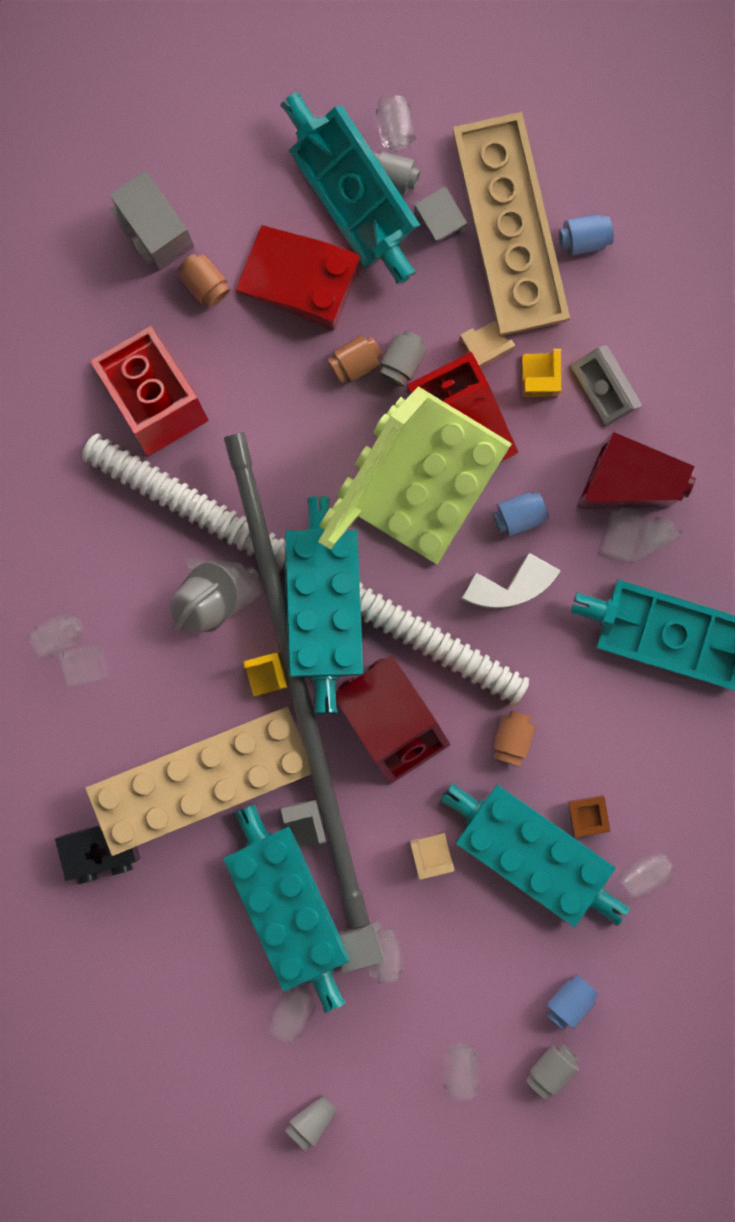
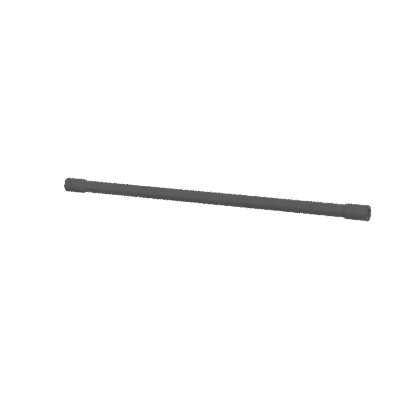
[224,432,370,928]

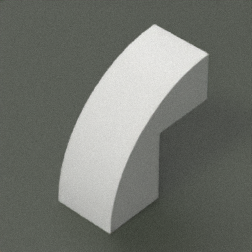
[461,553,561,609]

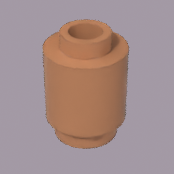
[178,254,230,308]
[327,334,383,384]
[493,711,536,766]

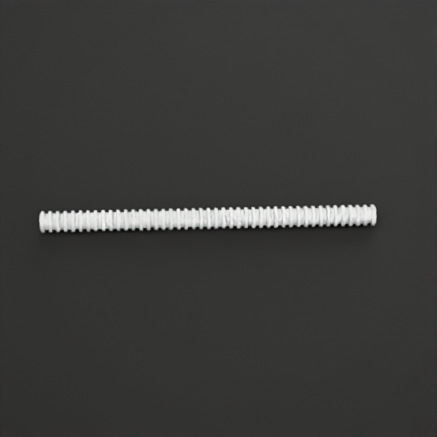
[81,433,529,706]

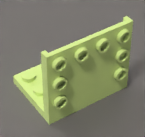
[318,386,512,565]

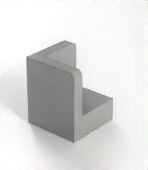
[414,186,467,241]
[280,798,327,847]
[339,920,385,974]

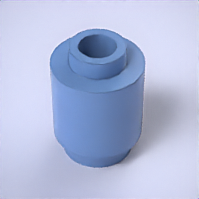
[558,214,614,256]
[493,492,549,537]
[546,974,599,1030]

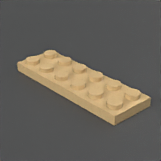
[452,112,570,336]
[85,706,311,856]

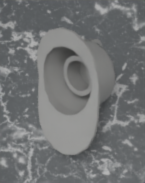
[170,562,238,633]

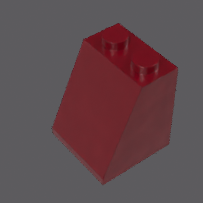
[577,432,696,509]
[336,655,451,784]

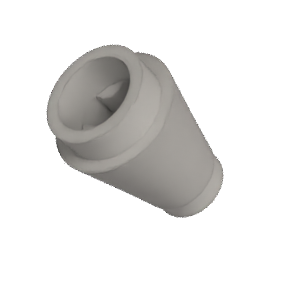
[285,1095,338,1151]

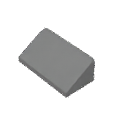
[570,345,642,427]

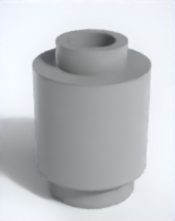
[373,151,421,195]
[379,331,427,387]
[526,1044,580,1100]

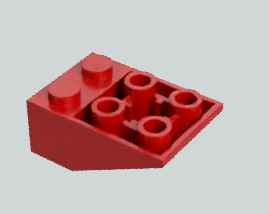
[406,352,519,463]

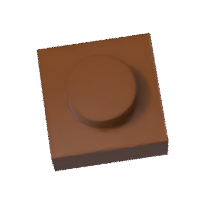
[568,795,611,838]

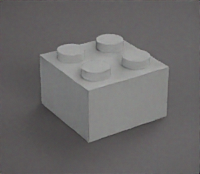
[110,170,194,270]

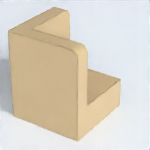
[458,321,515,369]
[410,832,455,880]

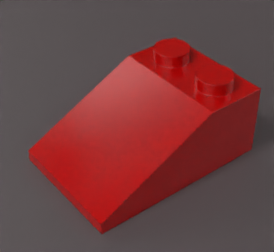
[235,225,360,330]
[90,326,209,457]

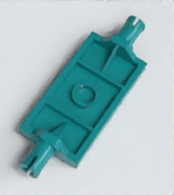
[280,92,420,285]
[284,496,363,714]
[570,579,735,691]
[440,783,630,927]
[223,804,351,1013]

